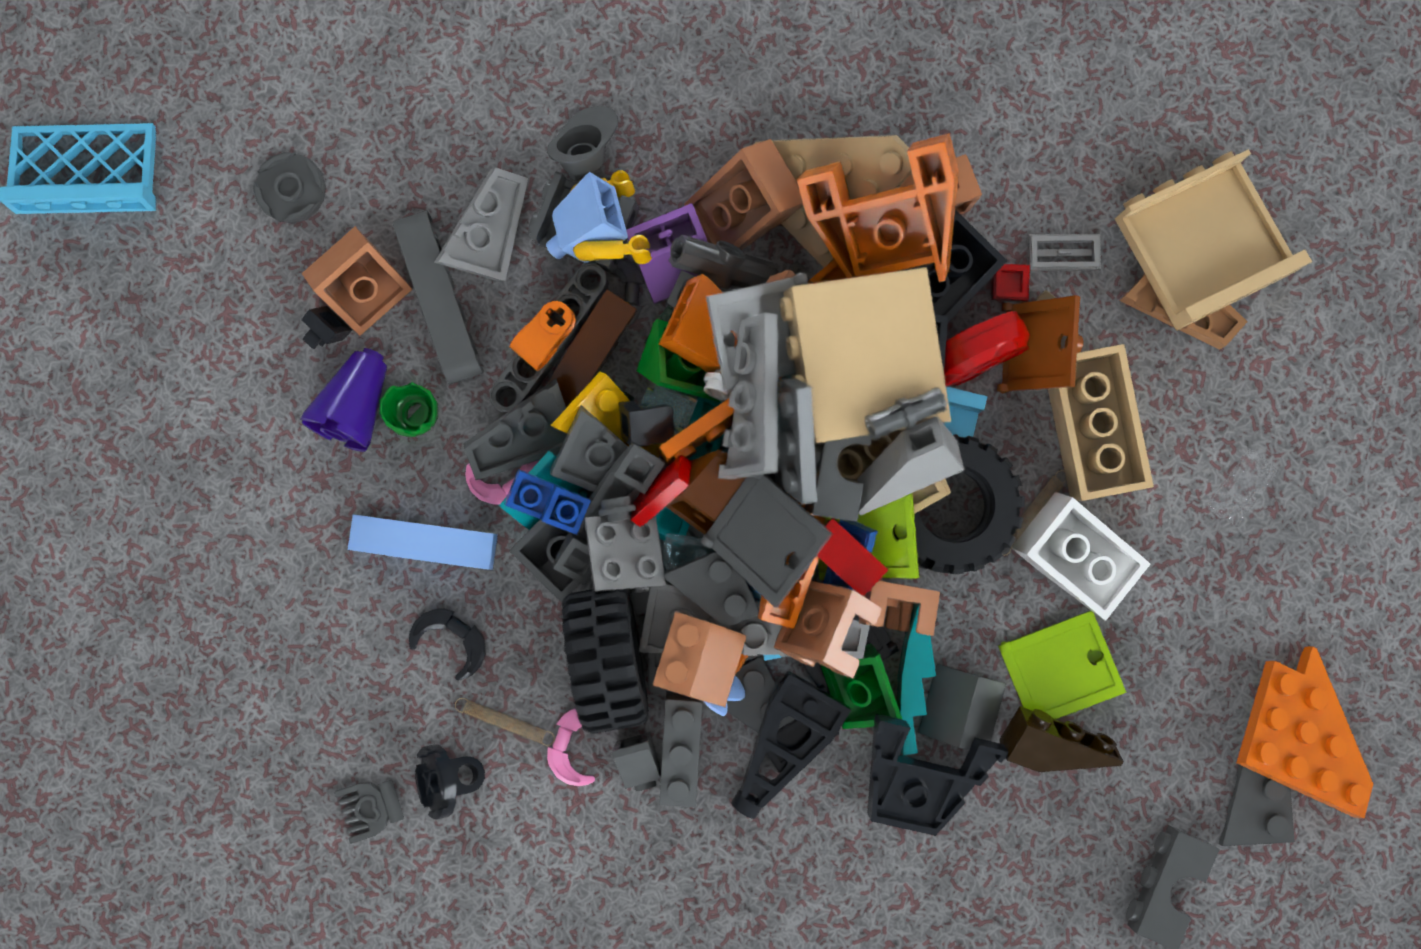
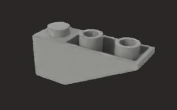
[857,416,964,515]

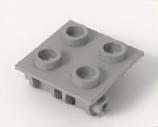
[584,515,666,593]

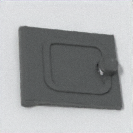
[701,474,833,608]

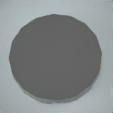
[253,152,326,224]

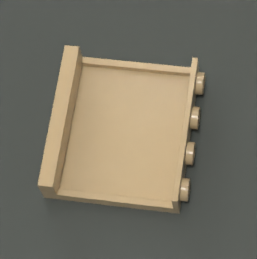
[1115,149,1312,331]
[780,268,951,443]

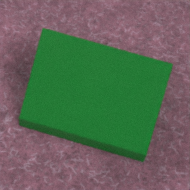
[637,319,721,402]
[820,643,902,729]

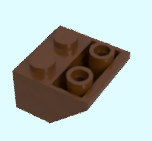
[666,450,747,535]

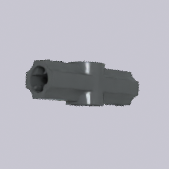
[669,234,777,289]

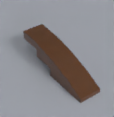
[547,289,638,408]

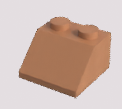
[302,226,413,336]
[653,612,747,707]

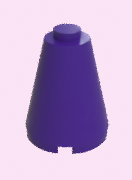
[300,348,387,452]

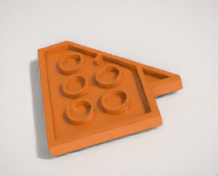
[1236,646,1373,819]

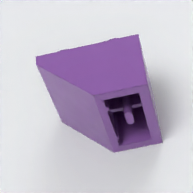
[626,203,708,304]

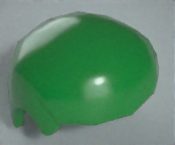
[379,382,438,437]

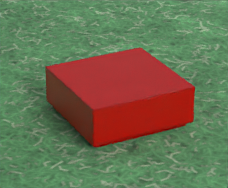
[991,264,1030,302]

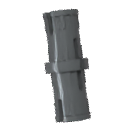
[865,387,947,440]

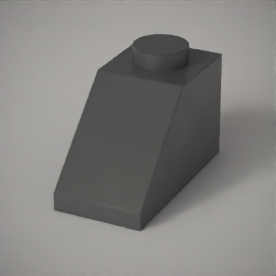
[611,732,661,791]

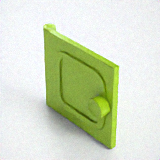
[817,493,919,580]
[998,610,1127,719]

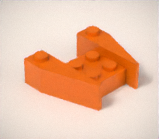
[797,133,959,282]

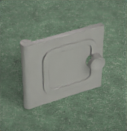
[706,273,808,390]

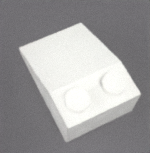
[1011,492,1150,621]

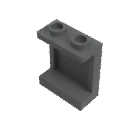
[528,171,640,274]

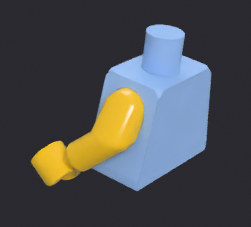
[546,170,652,264]

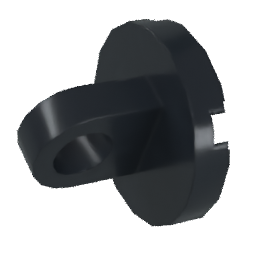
[415,744,485,820]

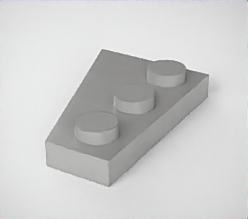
[434,167,528,282]

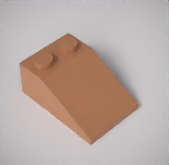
[684,139,803,250]

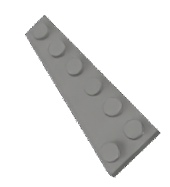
[639,581,870,659]

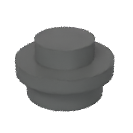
[598,496,636,523]

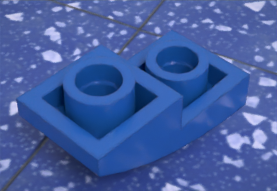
[504,469,591,535]

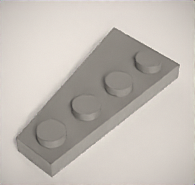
[718,312,779,479]

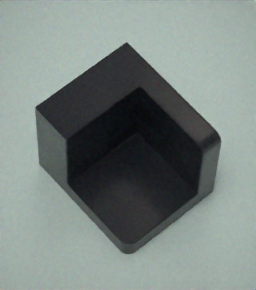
[619,401,674,447]

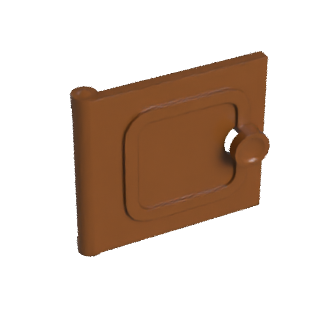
[997,295,1084,394]

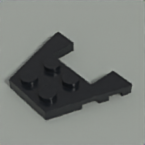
[867,713,1009,836]

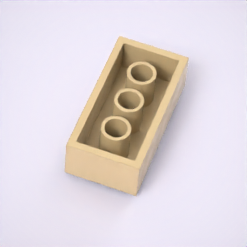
[1048,344,1154,501]

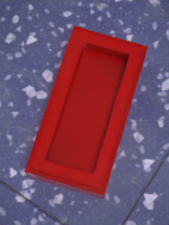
[630,454,691,527]
[817,518,888,596]

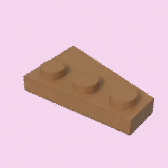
[1119,273,1248,350]

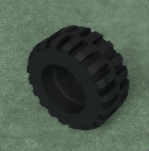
[893,434,1025,574]
[562,589,649,734]

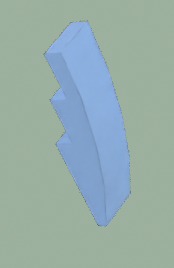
[348,514,498,570]

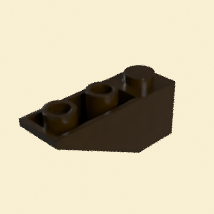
[999,706,1124,772]

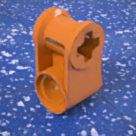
[509,301,576,371]

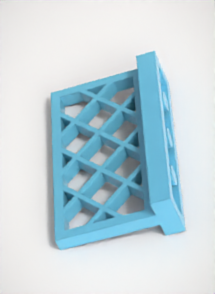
[0,123,156,214]

